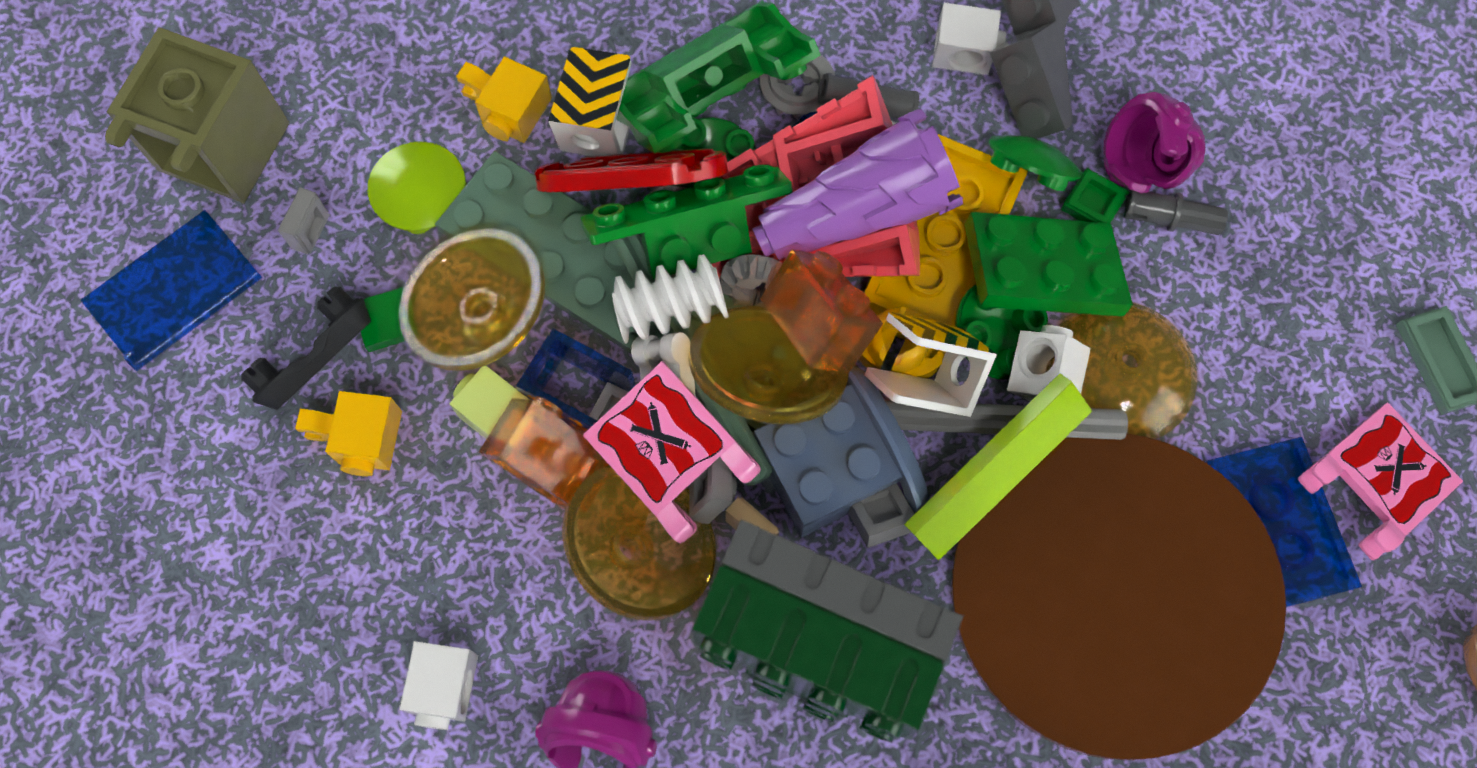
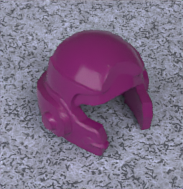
[1103,92,1206,194]
[535,670,657,768]

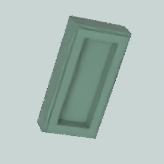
[1396,306,1477,416]

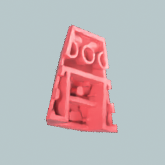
[694,75,920,279]

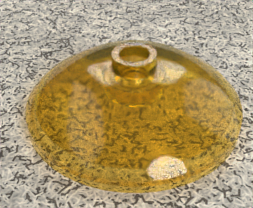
[399,229,545,371]
[1046,302,1197,439]
[688,306,849,425]
[562,465,716,621]

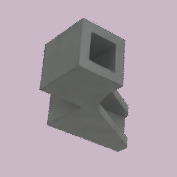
[989,0,1080,139]

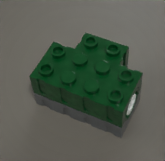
[692,519,963,743]

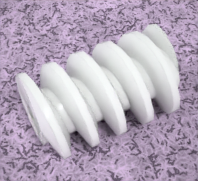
[612,254,729,344]

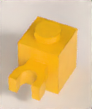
[456,56,552,143]
[295,391,402,477]

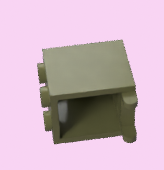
[105,27,290,204]

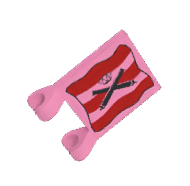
[583,361,761,543]
[1298,402,1463,561]

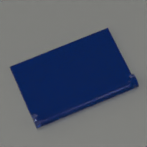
[81,210,262,371]

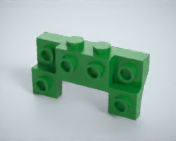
[616,1,821,153]

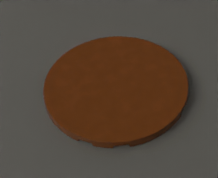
[951,434,1286,760]

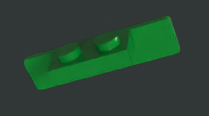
[581,165,793,280]

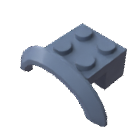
[754,354,930,538]

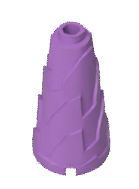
[752,109,963,261]

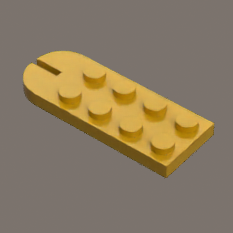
[850,134,1028,379]

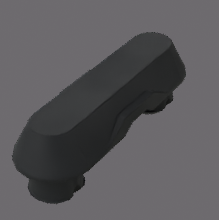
[241,286,371,410]

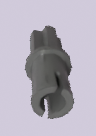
[1124,190,1228,235]

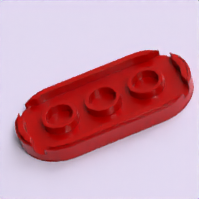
[534,149,728,192]

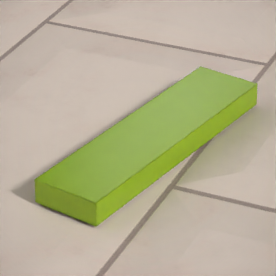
[904,373,1092,561]

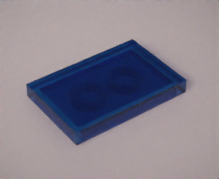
[1204,437,1362,608]

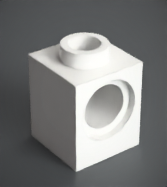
[932,2,1006,75]
[1007,325,1091,401]
[399,641,478,730]

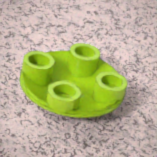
[367,142,467,234]

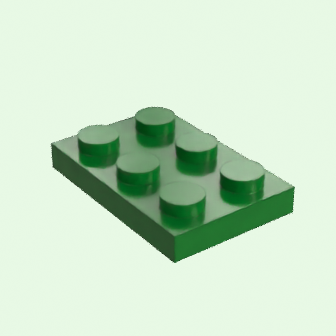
[964,212,1133,317]

